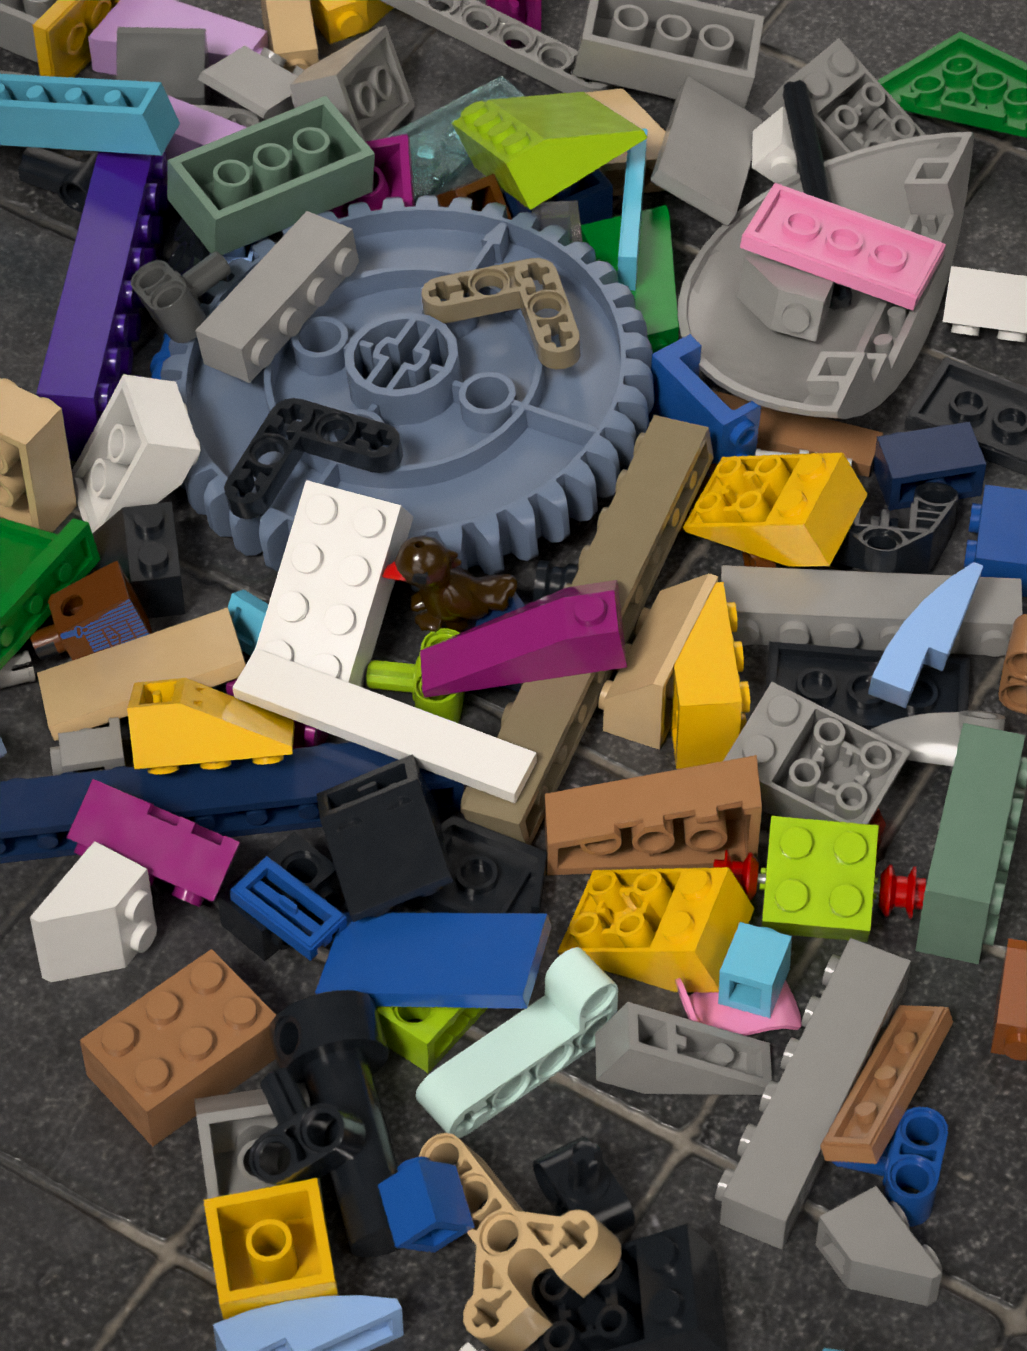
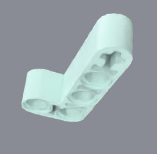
[415,947,618,1138]

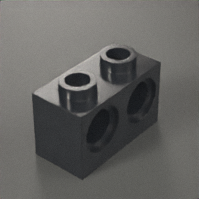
[217,832,341,961]

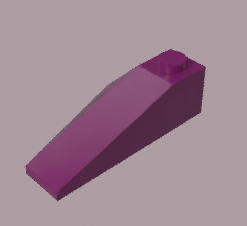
[420,580,627,698]

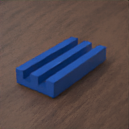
[230,856,347,961]

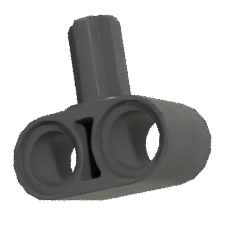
[131,252,231,343]

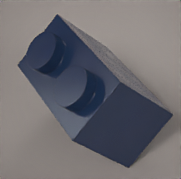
[873,422,986,511]

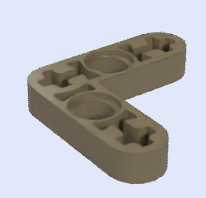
[422,258,581,370]

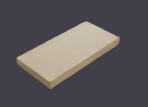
[37,607,246,741]

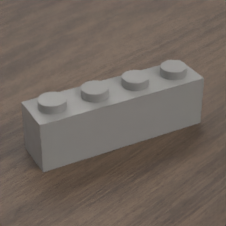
[195,211,359,383]

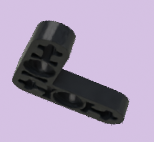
[224,398,403,519]

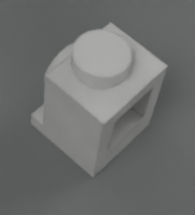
[50,717,126,776]

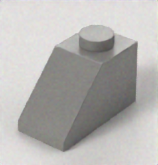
[737,253,835,342]

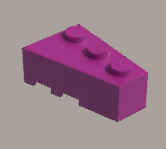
[67,779,240,907]

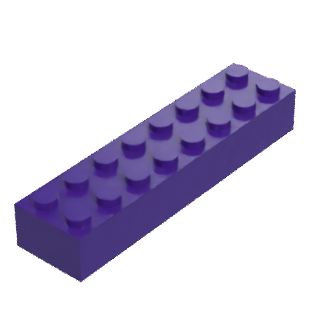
[36,151,171,461]

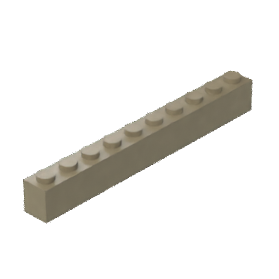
[460,415,714,845]

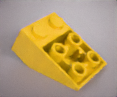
[683,452,867,567]
[671,582,750,769]
[127,678,295,775]
[558,867,755,992]

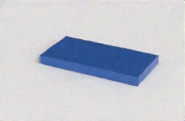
[315,912,551,1009]

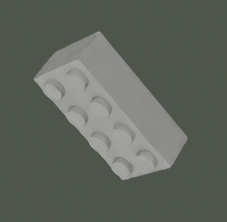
[573,0,764,109]

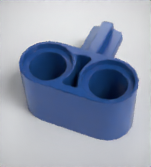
[832,1107,948,1227]

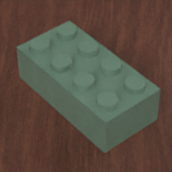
[167,96,375,255]
[915,723,1027,965]

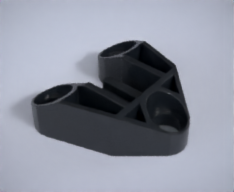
[832,482,958,573]

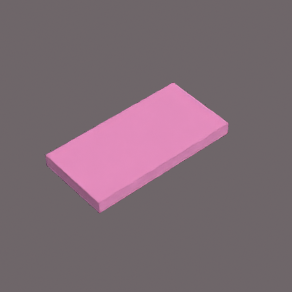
[740,183,946,311]

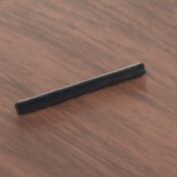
[782,80,853,310]

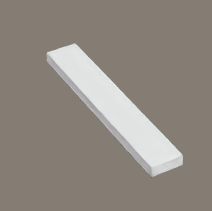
[232,648,537,803]

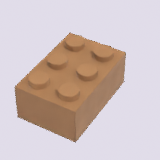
[80,949,276,1147]

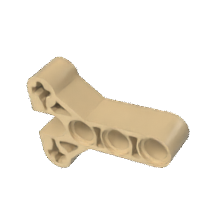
[419,1133,621,1351]

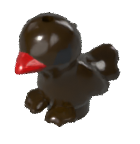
[382,535,517,633]

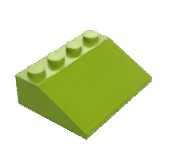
[451,92,647,210]

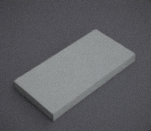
[650,76,763,226]

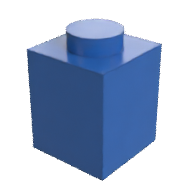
[378,1157,474,1253]

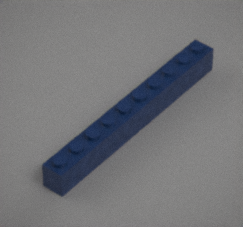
[0,742,464,864]

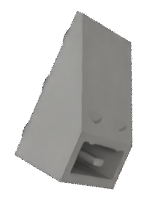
[763,38,926,160]
[723,682,910,824]

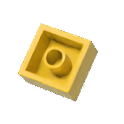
[204,1178,339,1320]

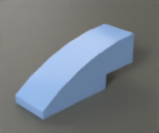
[868,562,983,708]
[213,1295,404,1351]

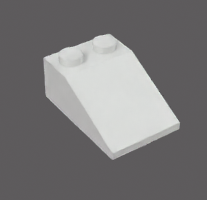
[72,374,201,533]

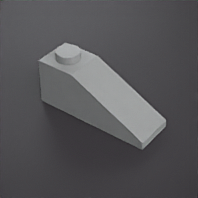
[595,1002,772,1095]

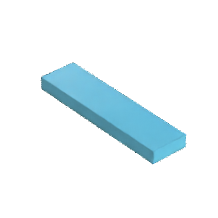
[618,129,648,291]

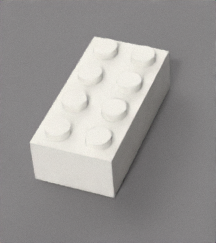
[256,480,413,688]

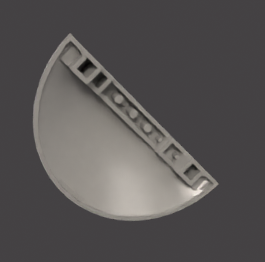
[678,132,974,419]

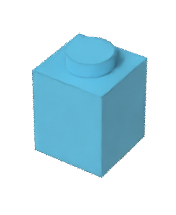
[718,922,792,1018]

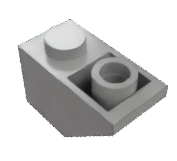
[815,1186,942,1306]

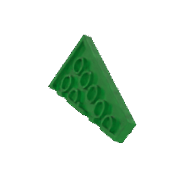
[877,31,1027,138]

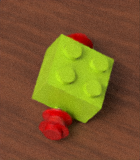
[713,816,926,942]

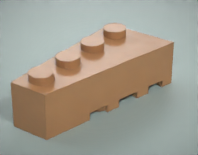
[545,755,762,875]

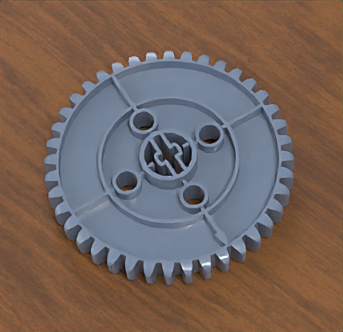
[160,195,654,592]

